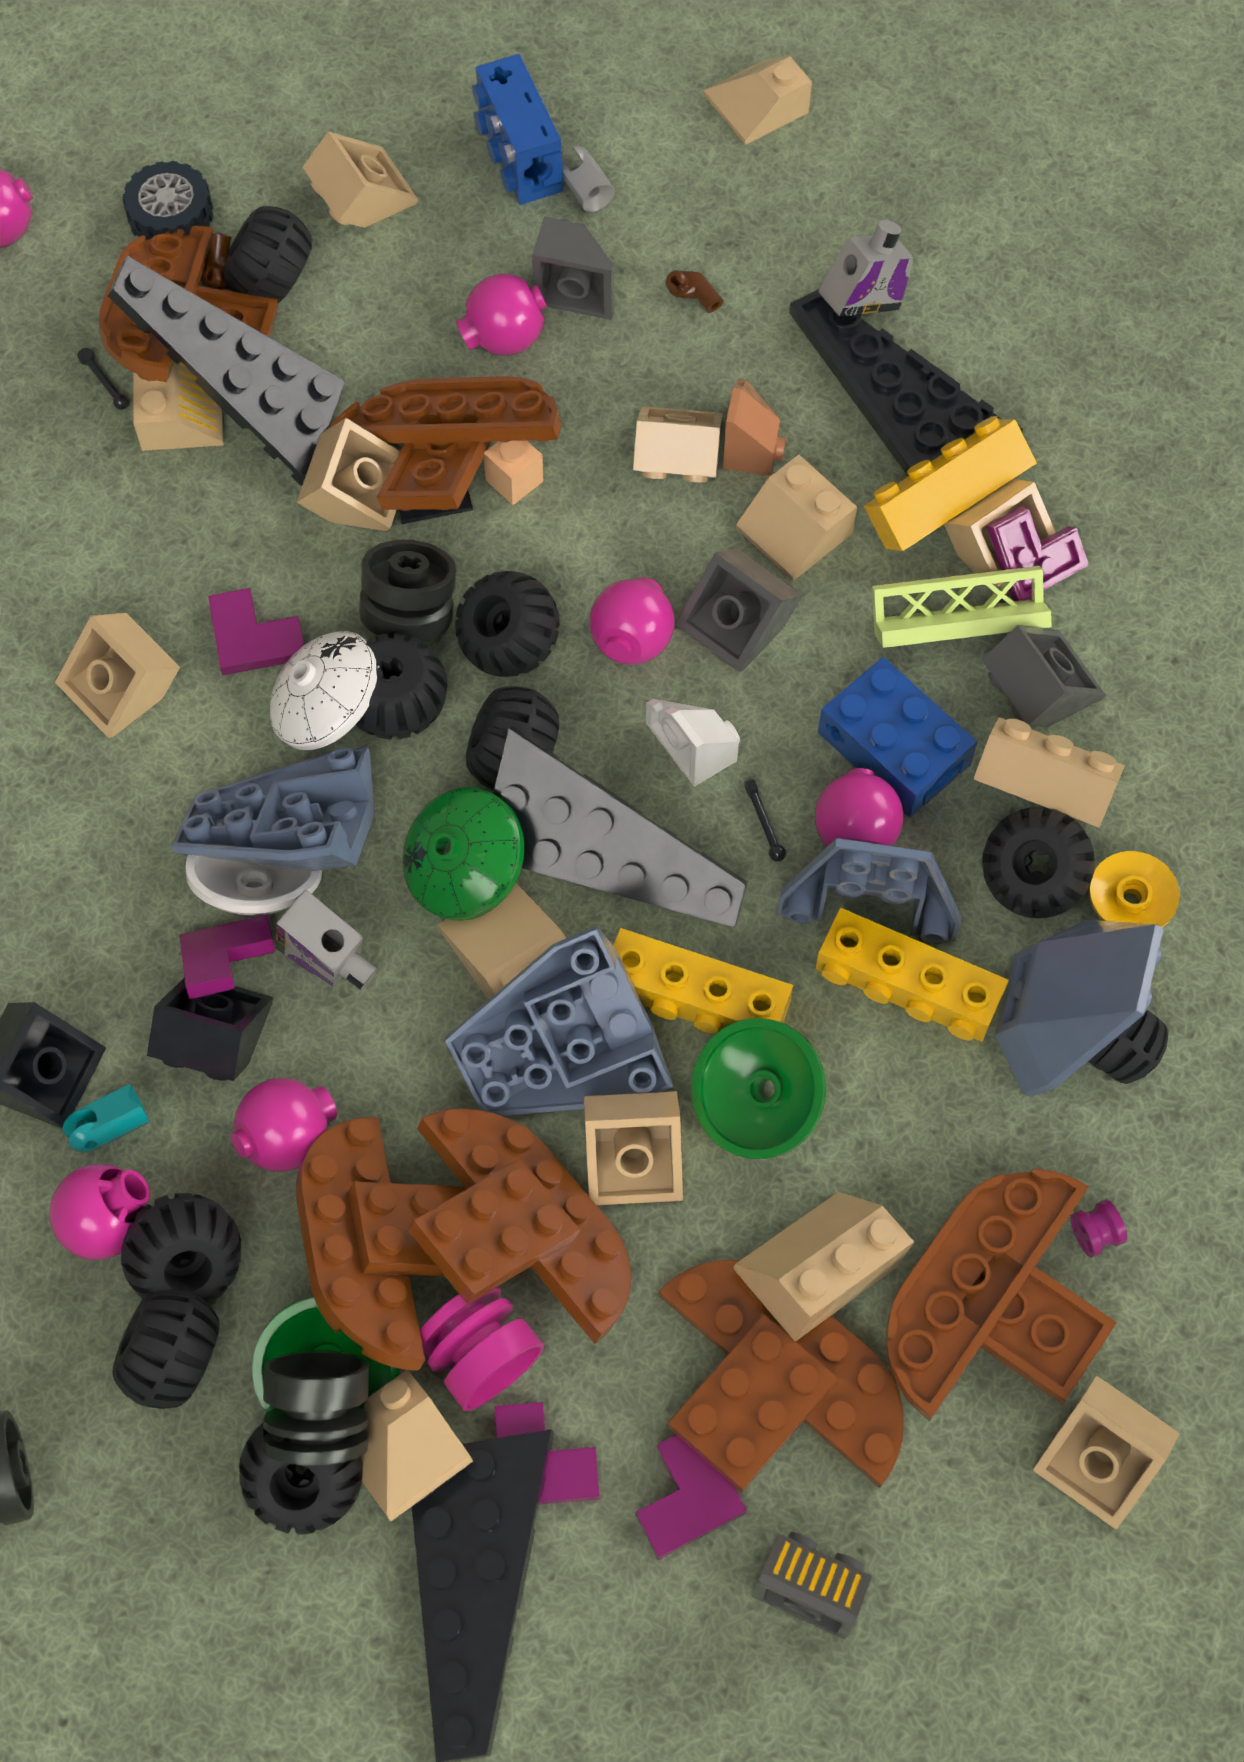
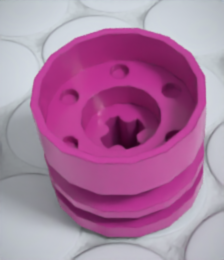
[419,1287,544,1411]

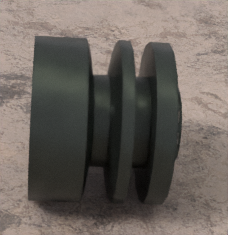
[263,1351,369,1465]

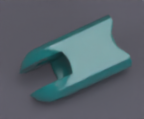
[62,1083,150,1153]

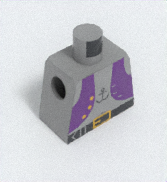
[819,220,913,316]
[276,889,378,991]

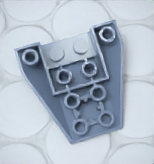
[171,747,375,871]
[777,838,961,944]
[995,920,1163,1097]
[445,926,673,1116]

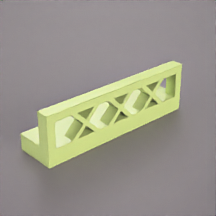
[872,566,1052,648]

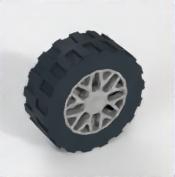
[122,161,214,241]

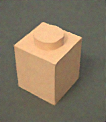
[484,441,543,505]

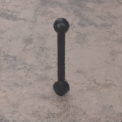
[77,348,129,410]
[744,779,786,862]

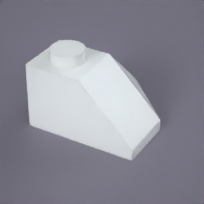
[646,699,740,787]

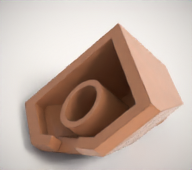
[723,378,786,476]

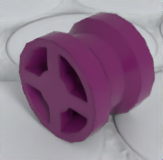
[1070,1199,1128,1258]

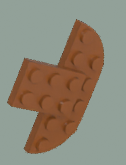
[99,226,278,382]
[328,376,561,511]
[408,1108,631,1344]
[296,1117,466,1371]
[886,1169,1117,1421]
[658,1260,904,1493]

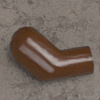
[203,232,231,290]
[665,270,723,313]

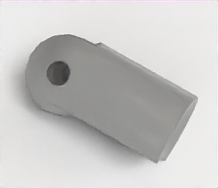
[562,145,615,213]

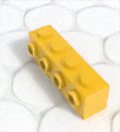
[863,416,1037,551]
[815,907,1009,1042]
[613,928,793,1035]

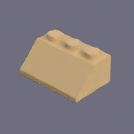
[974,717,1125,828]
[733,1192,914,1342]

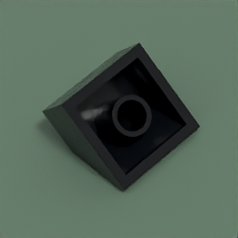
[147,978,274,1081]
[0,1002,106,1129]

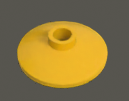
[1089,851,1180,928]

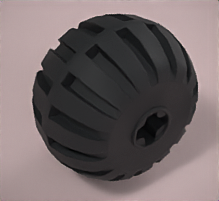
[223,206,312,303]
[455,571,560,677]
[356,633,448,740]
[466,686,559,791]
[982,807,1095,918]
[1088,1010,1169,1084]
[121,1193,241,1302]
[112,1289,220,1409]
[239,1423,363,1535]

